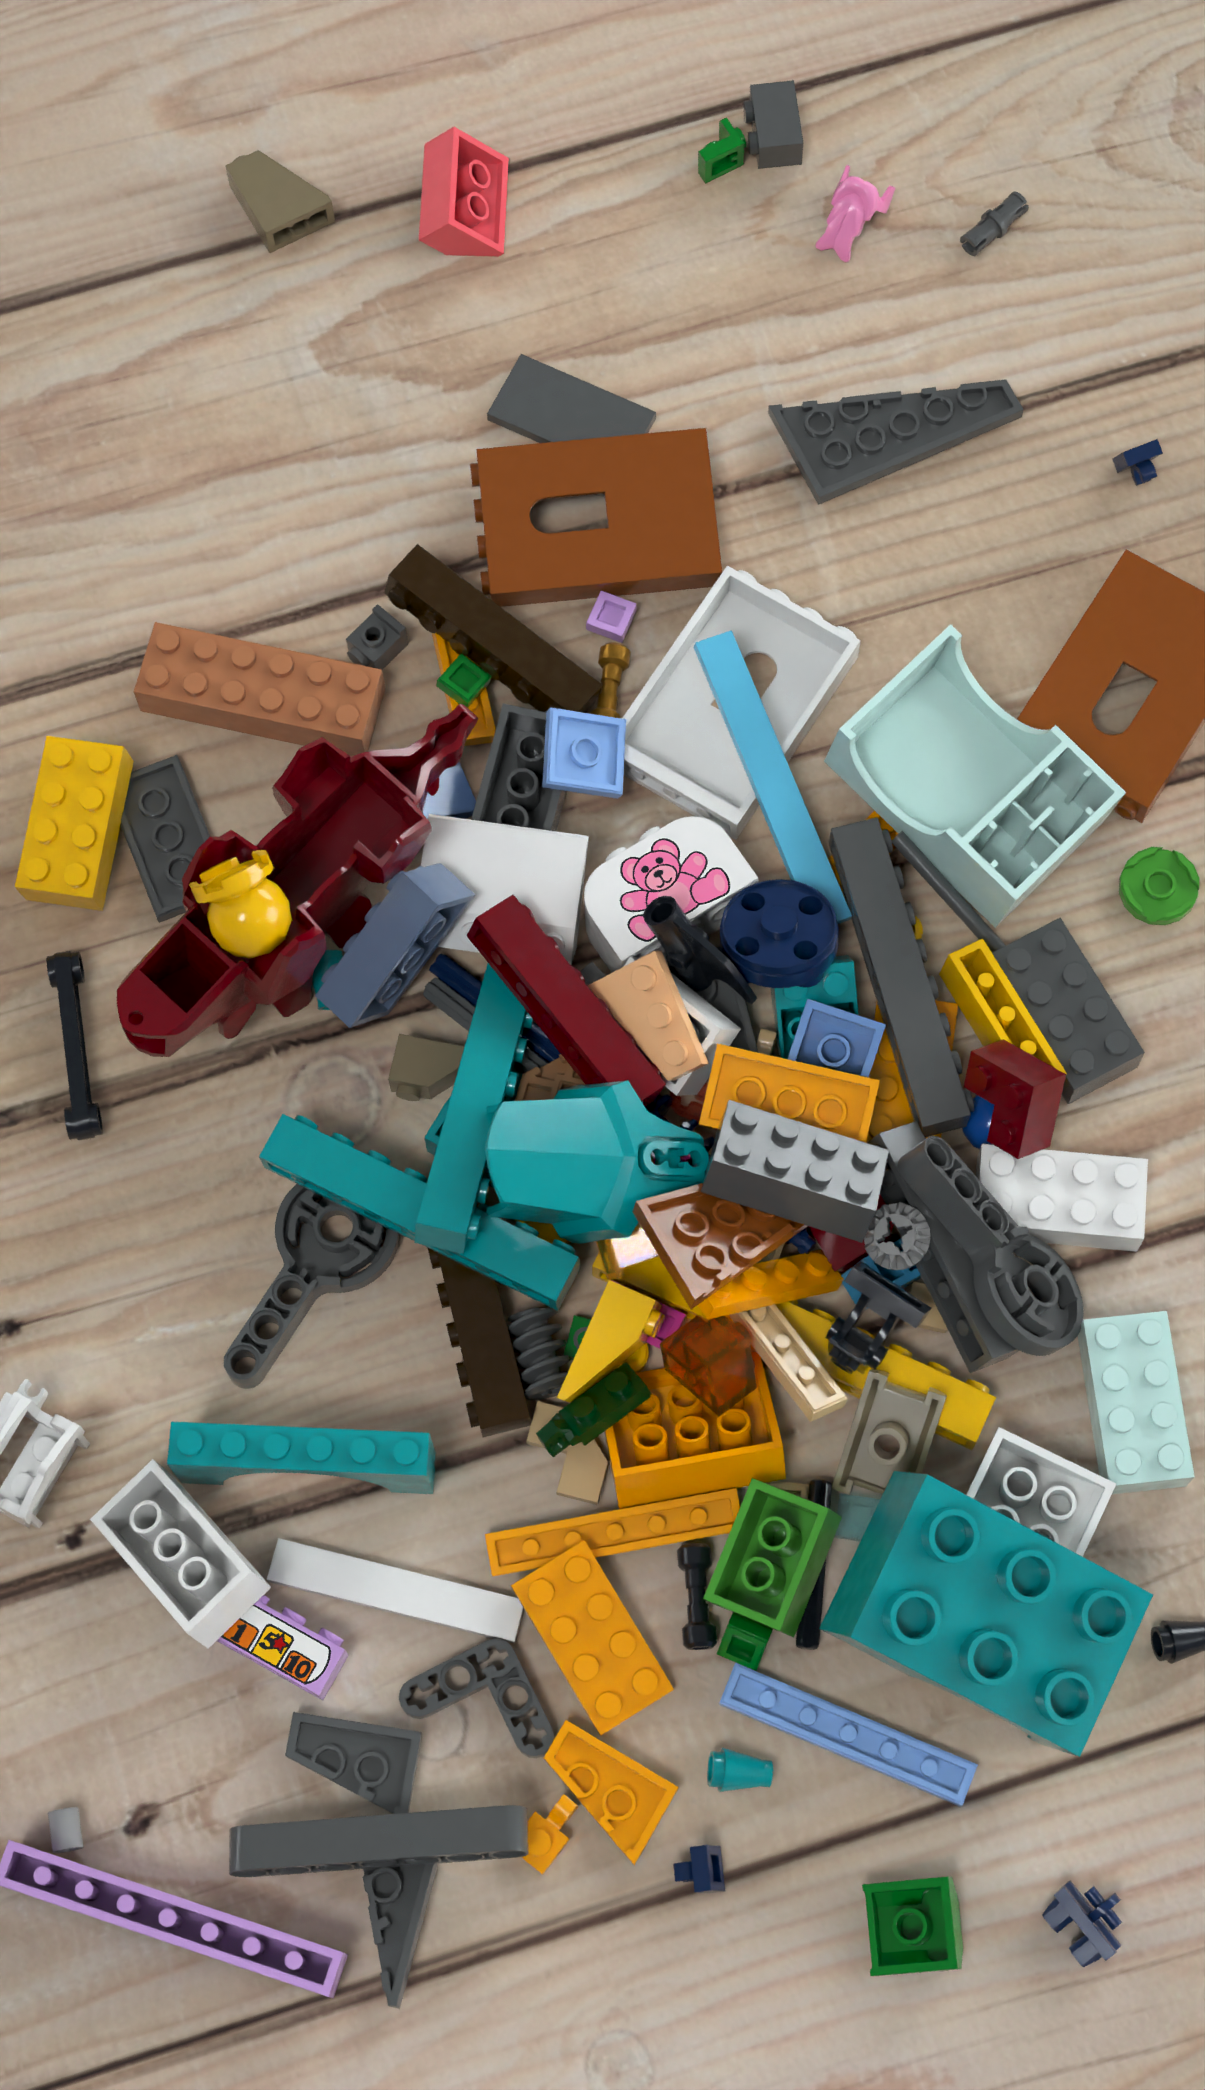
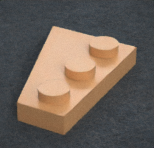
[588,951,709,1081]

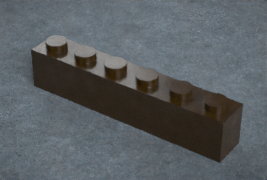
[384,544,602,713]
[427,1247,531,1438]

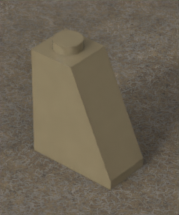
[225,150,335,253]

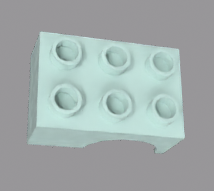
[824,624,1126,928]

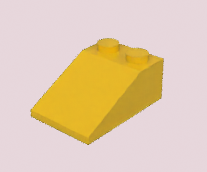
[557,1280,665,1403]

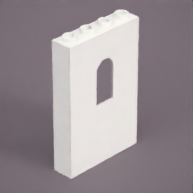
[622,566,860,840]

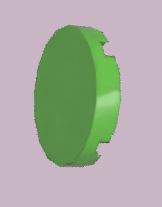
[1119,847,1199,925]

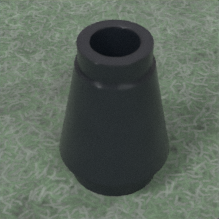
[1151,1621,1205,1664]

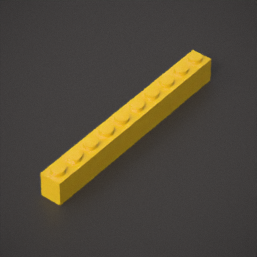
[592,1226,996,1450]

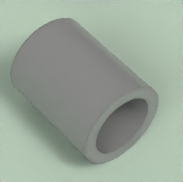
[48,1807,84,1853]

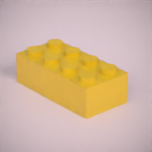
[15,736,134,911]

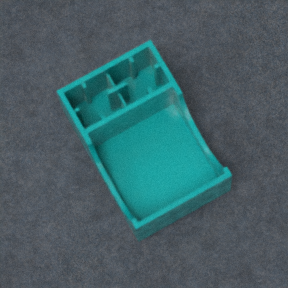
[819,1471,1153,1757]

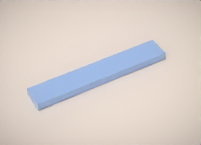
[719,1663,978,1807]

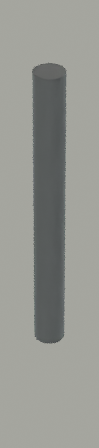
[891,831,1006,953]

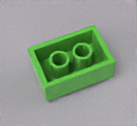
[703,1478,842,1638]

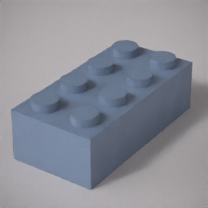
[315,863,475,1028]

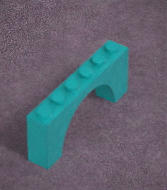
[167,1422,436,1494]

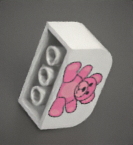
[584,816,758,973]

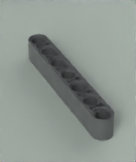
[229,1805,528,1877]

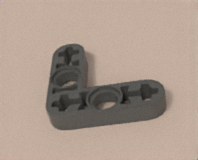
[399,1638,554,1758]

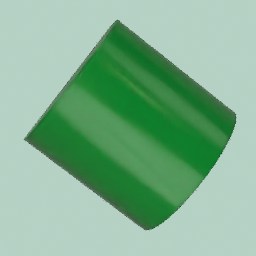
[717,1612,773,1671]

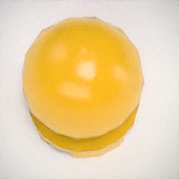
[189,850,292,958]

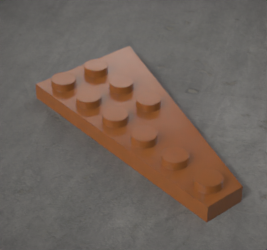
[632,1183,807,1310]

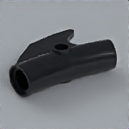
[643,896,757,1004]

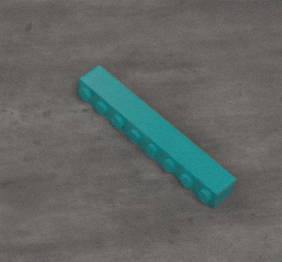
[414,963,534,1254]
[259,1114,581,1311]

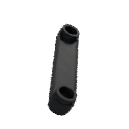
[46,951,103,1140]

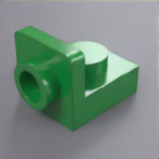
[698,117,747,184]

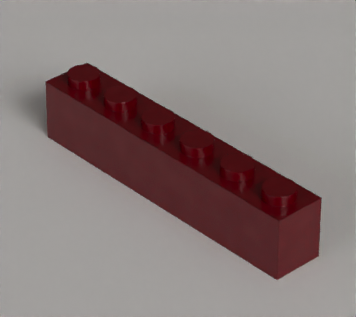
[466,895,666,1107]

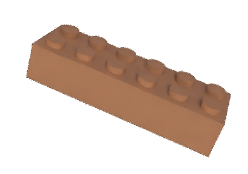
[134,622,385,756]

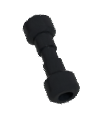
[677,1543,717,1650]

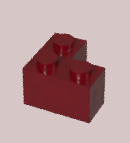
[964,1039,1066,1159]

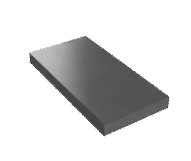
[487,354,656,443]
[120,755,210,923]

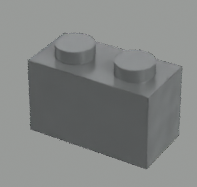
[743,80,804,169]

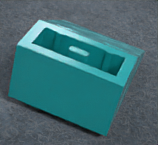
[771,955,859,1059]

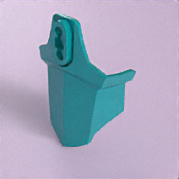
[485,1080,709,1244]

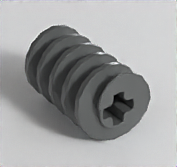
[507,1307,570,1400]

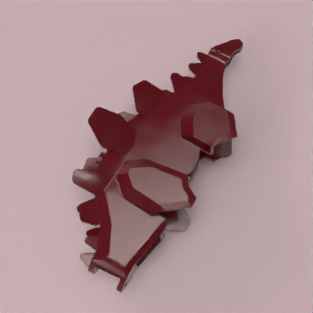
[117,704,479,1057]

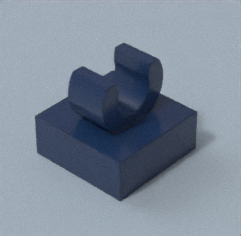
[1112,439,1163,486]
[673,1845,725,1893]

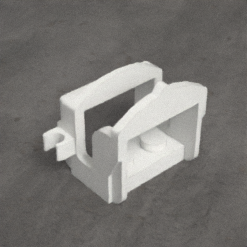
[0,1379,90,1529]

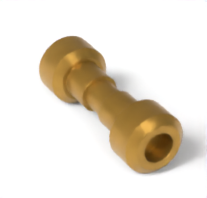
[590,642,631,718]

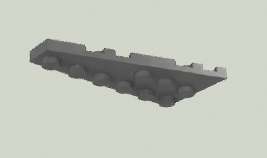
[768,379,1024,505]

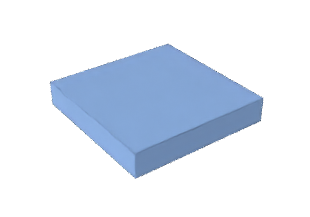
[542,707,626,799]

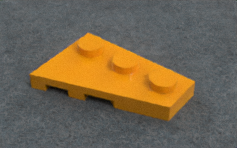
[544,1720,679,1866]

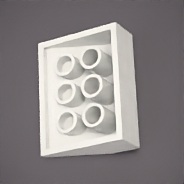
[421,814,589,965]
[966,1427,1116,1557]

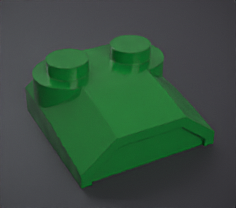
[862,1876,963,1976]

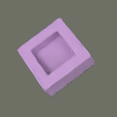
[586,591,637,643]

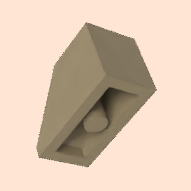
[388,1034,465,1101]

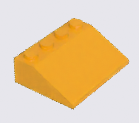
[604,1352,786,1509]

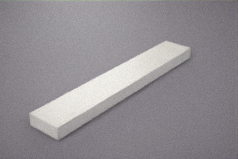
[267,1538,524,1644]

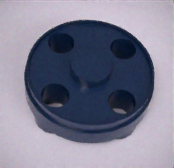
[720,879,839,988]

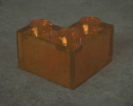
[660,1315,757,1416]

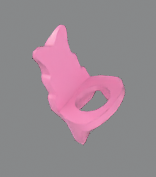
[815,165,896,262]

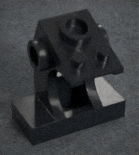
[825,1261,931,1374]

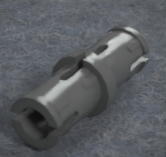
[960,191,1029,256]

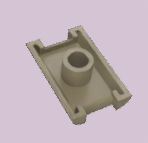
[832,1369,947,1495]

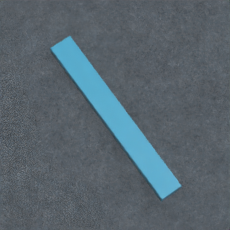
[693,630,852,924]

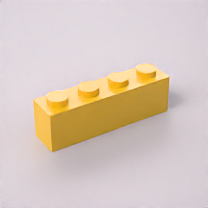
[939,938,1067,1074]

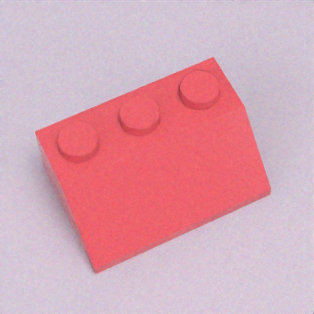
[419,127,509,257]

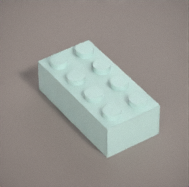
[1078,1311,1194,1494]

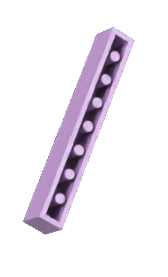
[0,1840,348,1999]

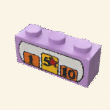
[217,1595,349,1701]

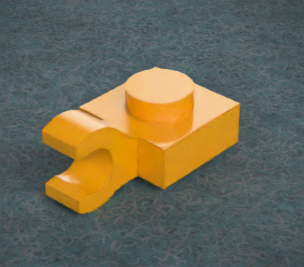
[521,1794,579,1875]

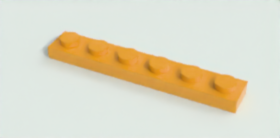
[485,1488,740,1577]

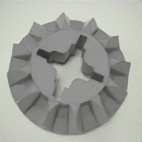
[864,1202,931,1270]

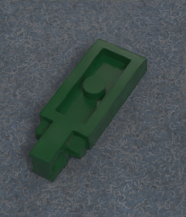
[536,1362,651,1457]

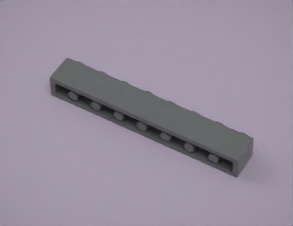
[829,817,974,1137]

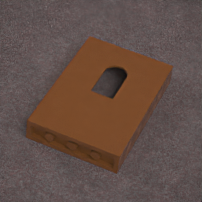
[470,428,722,607]
[1017,549,1205,823]

